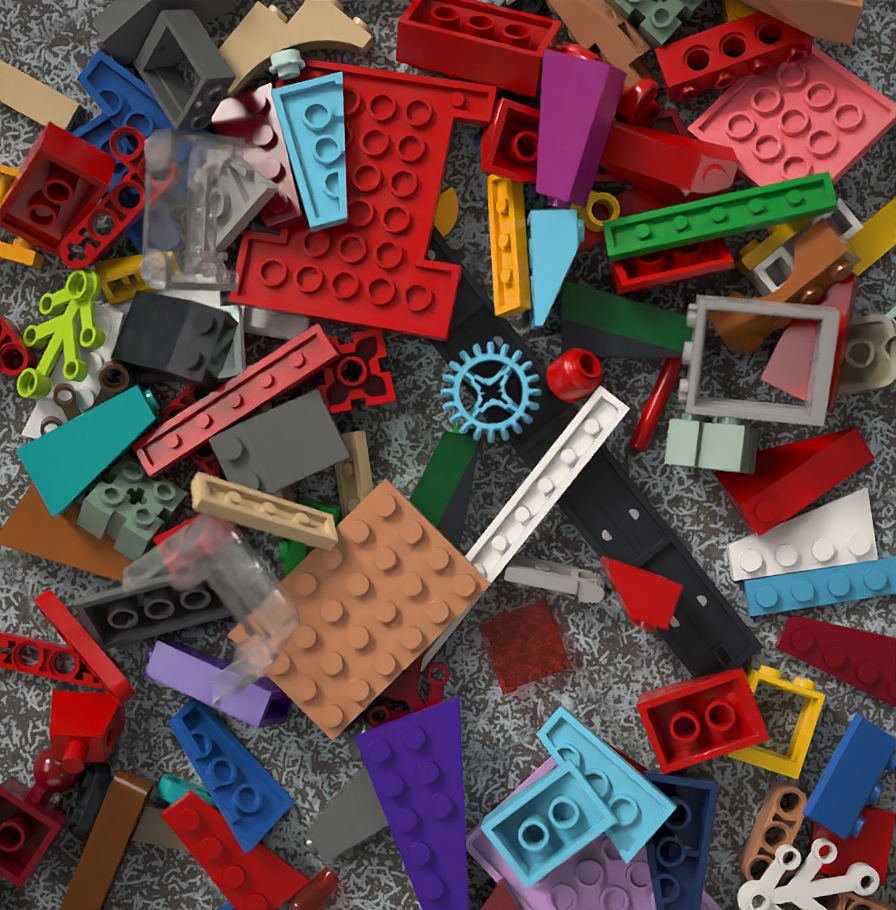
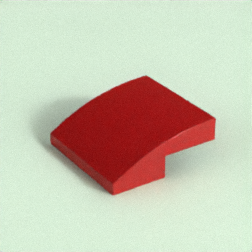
[806,806,896,886]

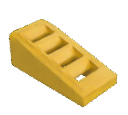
[95,251,180,305]

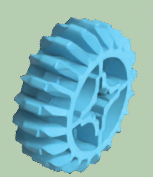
[440,342,541,443]

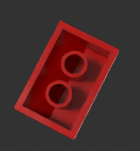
[605,237,734,296]

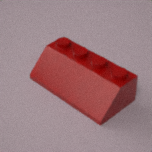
[396,0,562,97]

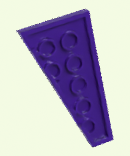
[355,695,469,910]

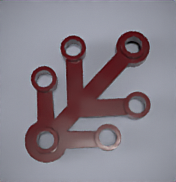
[368,647,450,727]

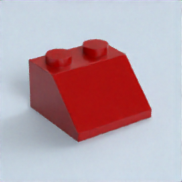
[600,555,683,632]

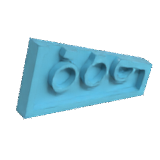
[270,72,347,232]
[537,705,677,864]

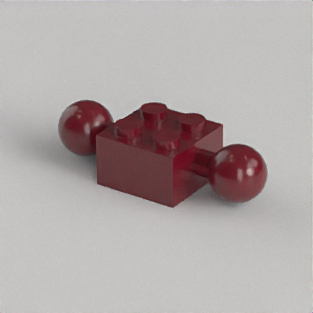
[0,746,81,898]

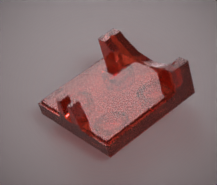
[478,598,571,695]

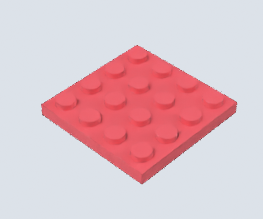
[687,40,896,188]

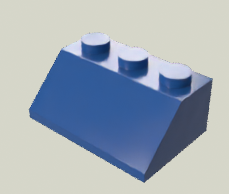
[802,713,896,842]

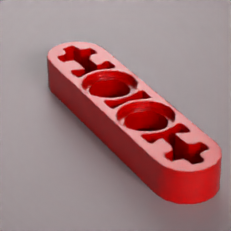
[33,589,136,706]
[0,631,119,689]

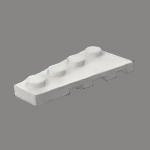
[21,303,127,439]

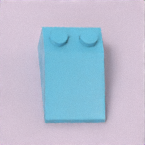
[526,209,584,330]
[480,759,617,889]

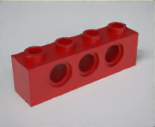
[655,11,813,103]

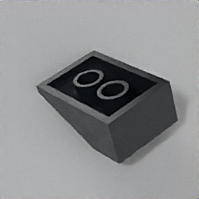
[111,290,239,392]

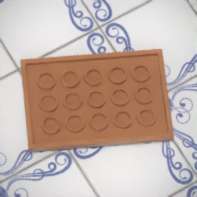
[228,477,491,741]

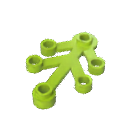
[17,269,105,400]

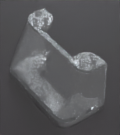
[140,130,245,291]

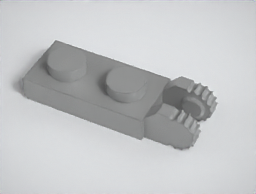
[503,554,605,604]

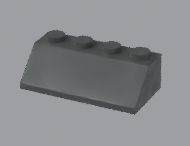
[74,557,242,650]

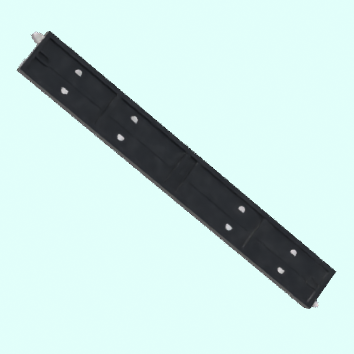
[427,228,763,678]

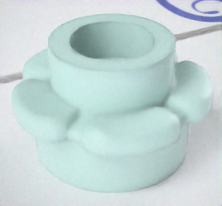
[269,49,305,80]

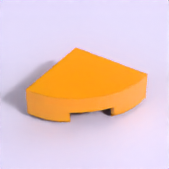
[434,187,459,239]

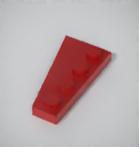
[161,789,310,910]

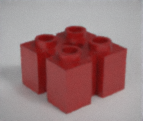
[317,329,397,415]

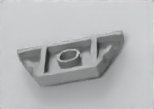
[182,150,278,275]

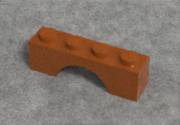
[707,217,862,355]

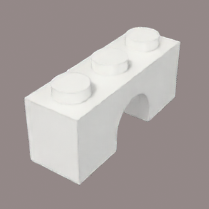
[745,198,863,296]

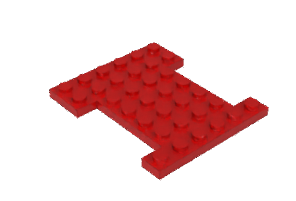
[229,58,498,342]

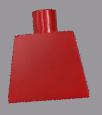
[49,691,126,773]

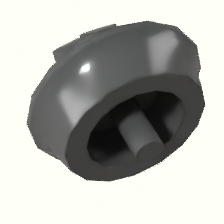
[341,715,374,761]

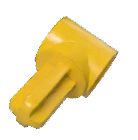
[548,189,620,232]

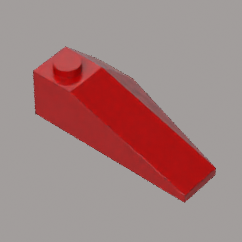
[480,98,627,183]
[599,121,739,207]
[713,428,875,537]

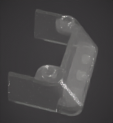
[122,514,301,708]

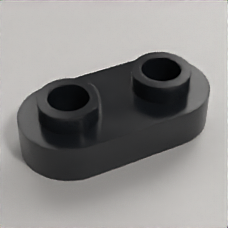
[65,762,111,837]

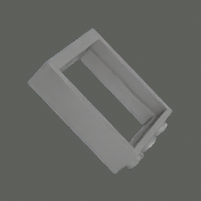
[678,295,840,426]

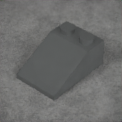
[209,389,351,495]

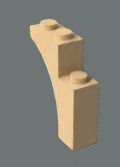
[219,0,374,97]

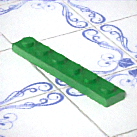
[602,171,838,262]

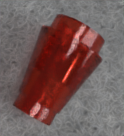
[288,866,341,910]

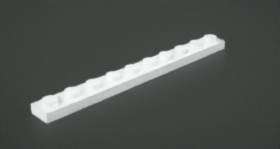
[403,385,630,673]

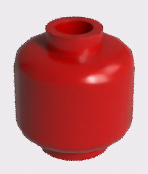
[546,348,602,403]

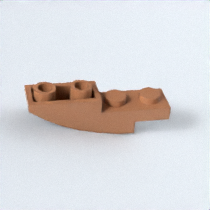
[546,0,661,88]

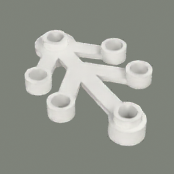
[737,838,879,910]

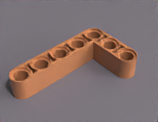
[739,780,896,910]

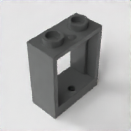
[133,9,236,131]

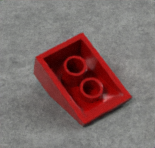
[0,121,117,257]
[636,667,770,774]

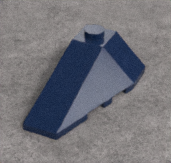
[644,770,719,910]

